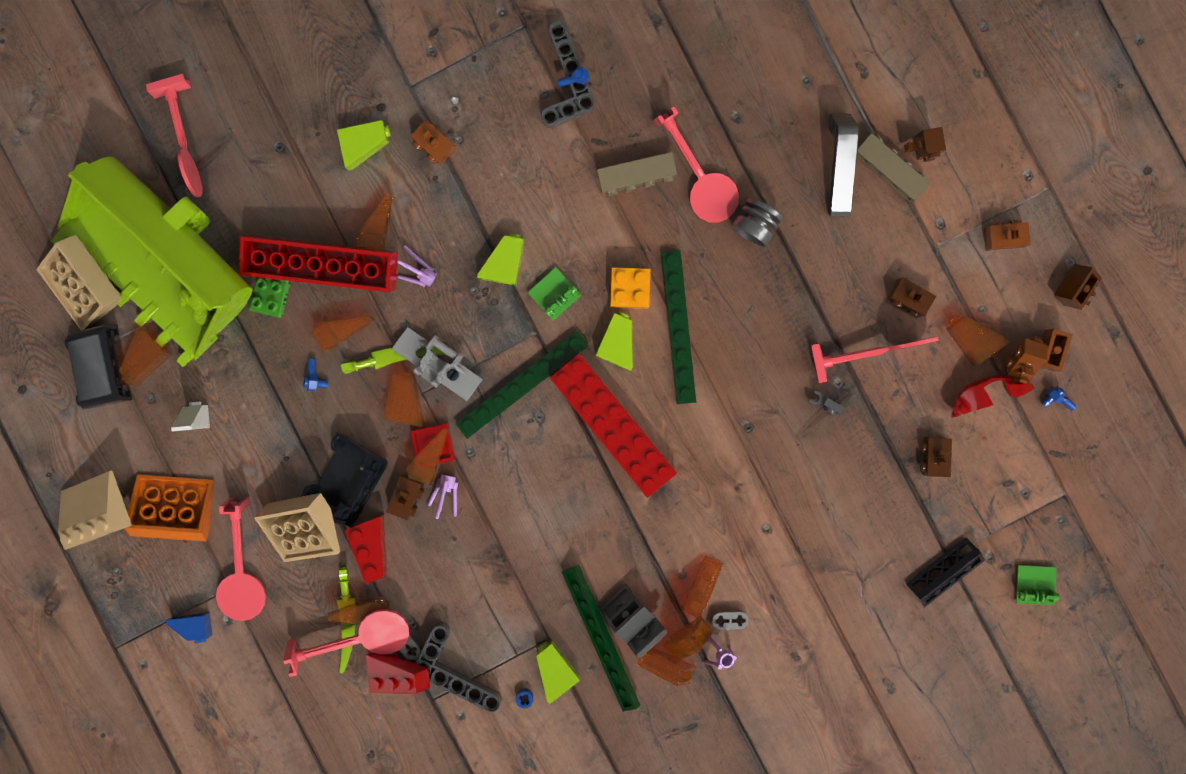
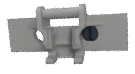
[392,327,483,401]

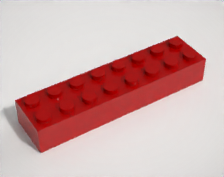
[239,235,398,292]
[550,354,677,498]

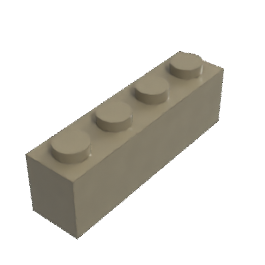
[856,133,930,204]
[597,152,677,197]

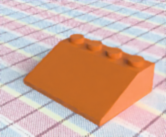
[124,474,214,542]

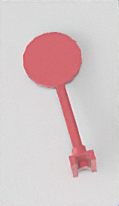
[146,74,202,197]
[653,107,739,223]
[811,336,939,383]
[216,497,267,621]
[283,609,409,677]

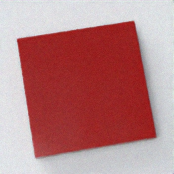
[410,423,456,468]

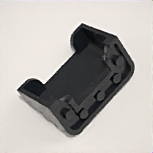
[65,324,132,409]
[301,432,387,526]

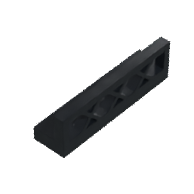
[906,537,985,608]

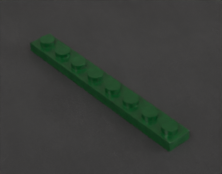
[661,250,696,404]
[456,331,588,439]
[562,565,641,712]

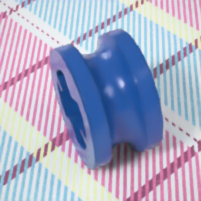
[516,689,534,708]

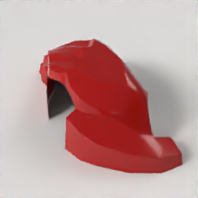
[951,374,1035,418]

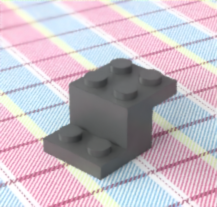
[599,584,668,659]

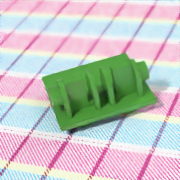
[528,267,581,321]
[249,277,291,318]
[1016,565,1060,605]

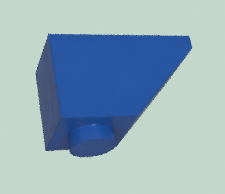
[165,612,212,643]

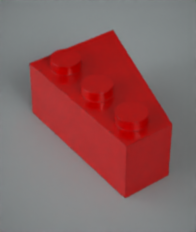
[344,514,387,584]
[365,652,430,694]

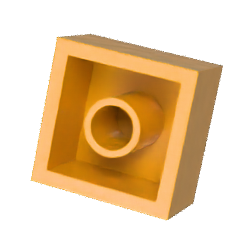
[610,268,651,309]

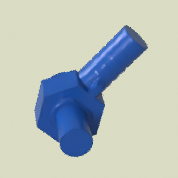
[558,67,590,87]
[303,359,328,391]
[1041,385,1076,411]

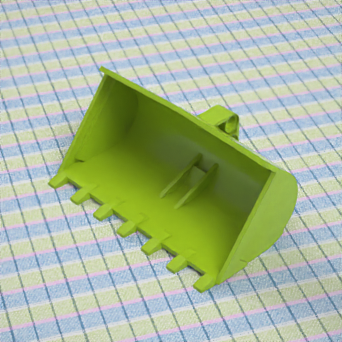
[51,156,252,367]

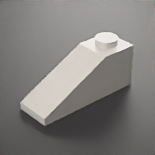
[171,402,210,431]

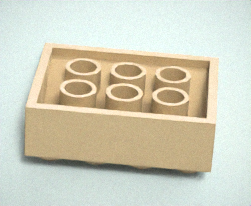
[36,235,122,331]
[58,470,132,550]
[254,493,340,562]

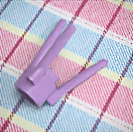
[397,245,437,287]
[428,474,458,519]
[703,630,737,669]

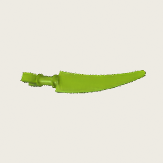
[341,347,446,374]
[337,566,356,674]

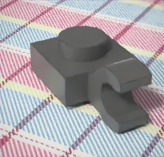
[808,391,844,415]

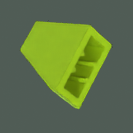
[337,120,391,171]
[477,233,524,286]
[596,312,633,371]
[536,641,580,704]

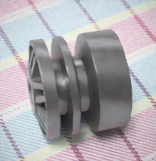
[731,198,783,247]

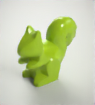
[178,288,211,326]

